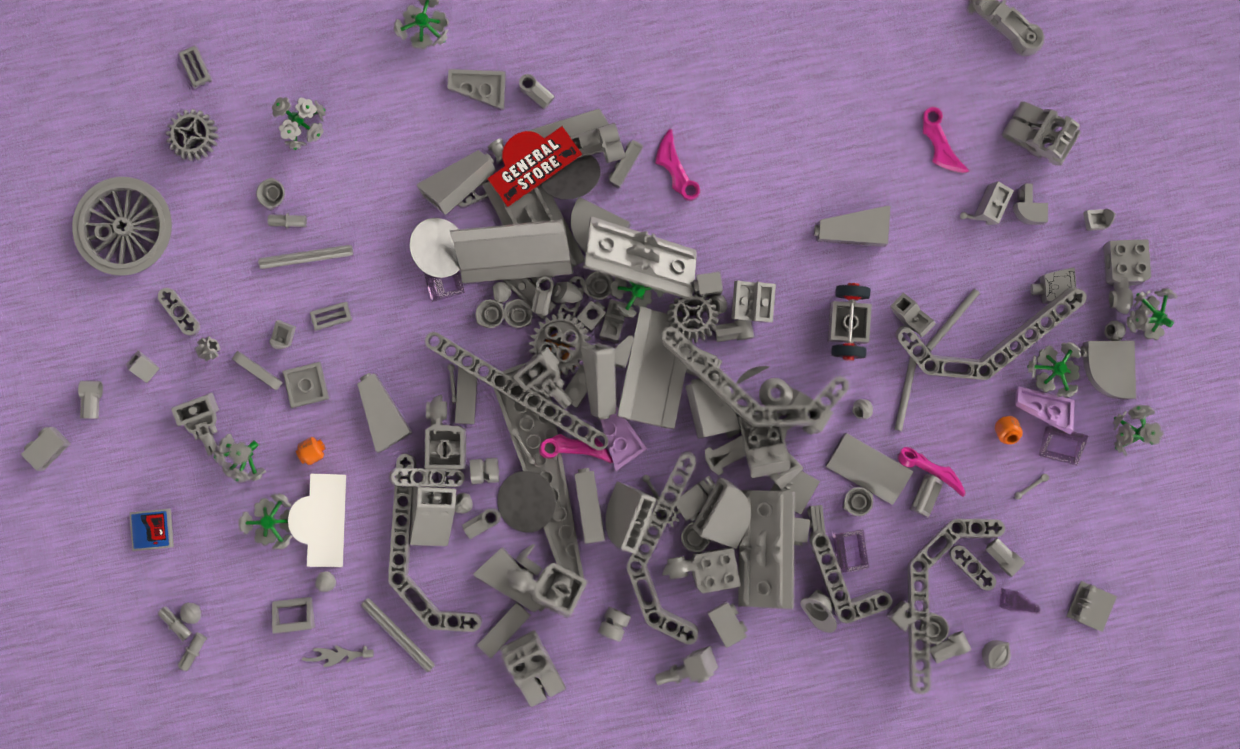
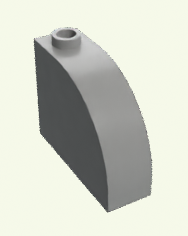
[571,197,630,253]
[1081,341,1136,399]
[692,477,751,549]
[606,481,657,553]

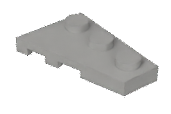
[448,69,506,110]

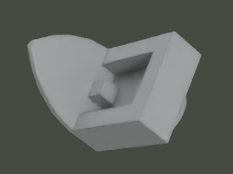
[1083,209,1116,231]
[551,281,583,303]
[269,320,296,349]
[516,544,543,575]

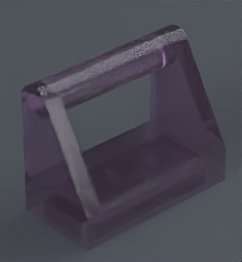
[423,271,465,302]
[1039,426,1088,466]
[833,530,869,573]
[999,588,1040,613]

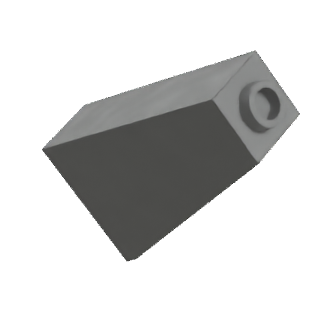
[417,150,496,215]
[814,206,891,247]
[581,343,616,419]
[357,373,412,453]
[575,468,605,544]
[473,547,546,612]

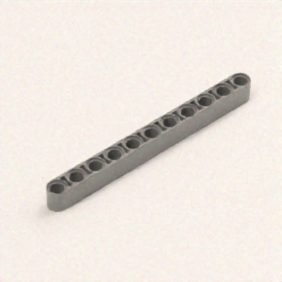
[425,332,608,450]

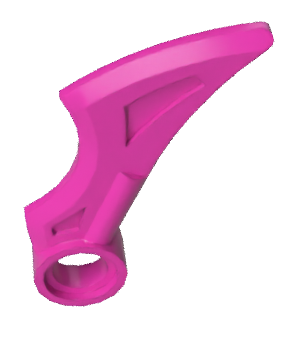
[922,107,969,173]
[656,129,700,201]
[539,434,613,464]
[897,447,966,497]

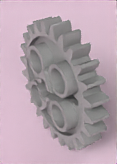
[529,313,591,375]

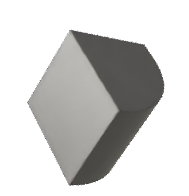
[126,350,159,383]

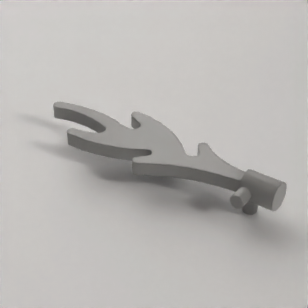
[302,645,374,667]

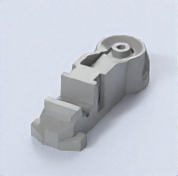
[967,0,1045,56]
[705,418,787,475]

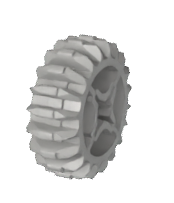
[166,109,219,161]
[667,292,719,343]

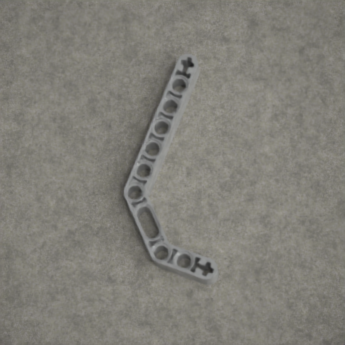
[895,287,1087,380]
[662,327,849,427]
[627,452,698,644]
[388,454,482,632]
[907,519,1005,694]

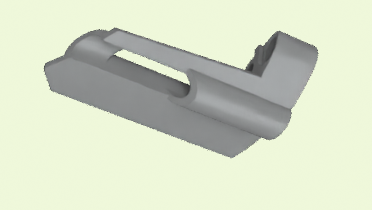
[529,109,625,163]

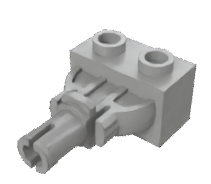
[513,347,573,409]
[171,393,219,456]
[655,646,718,685]

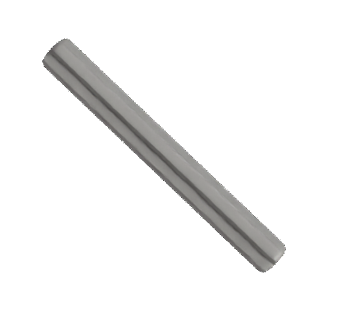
[258,245,353,269]
[361,598,435,672]

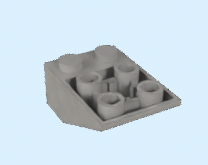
[738,412,790,478]
[409,487,456,546]

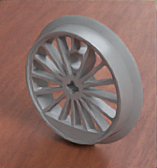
[72,177,172,275]

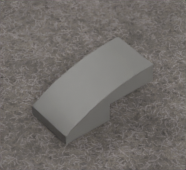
[599,299,627,344]

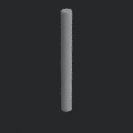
[926,289,980,351]
[894,356,916,431]

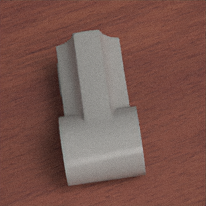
[519,74,555,109]
[531,276,554,315]
[715,320,754,342]
[78,381,103,419]
[462,508,501,539]
[985,538,1025,577]
[930,631,971,664]

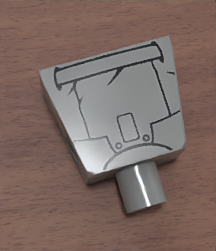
[1030,268,1077,305]

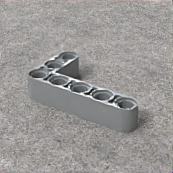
[809,531,892,623]

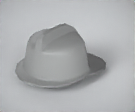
[800,590,837,633]

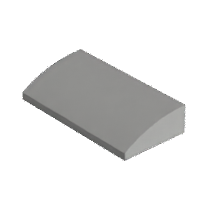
[826,433,914,505]

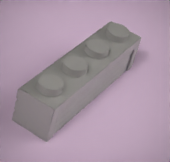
[608,140,643,188]
[807,505,826,552]

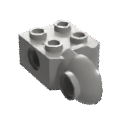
[1103,239,1151,314]
[759,378,833,435]
[425,394,466,469]
[662,547,741,594]
[508,563,588,618]

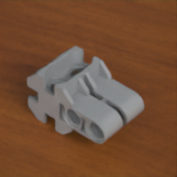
[1002,101,1080,166]
[500,630,566,707]

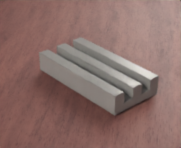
[178,45,212,88]
[310,302,352,331]

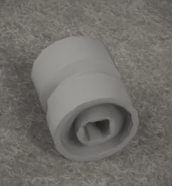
[470,458,499,484]
[598,606,631,642]

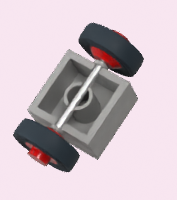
[828,283,872,361]

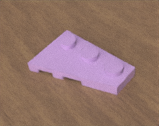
[1015,387,1075,435]
[600,406,647,471]

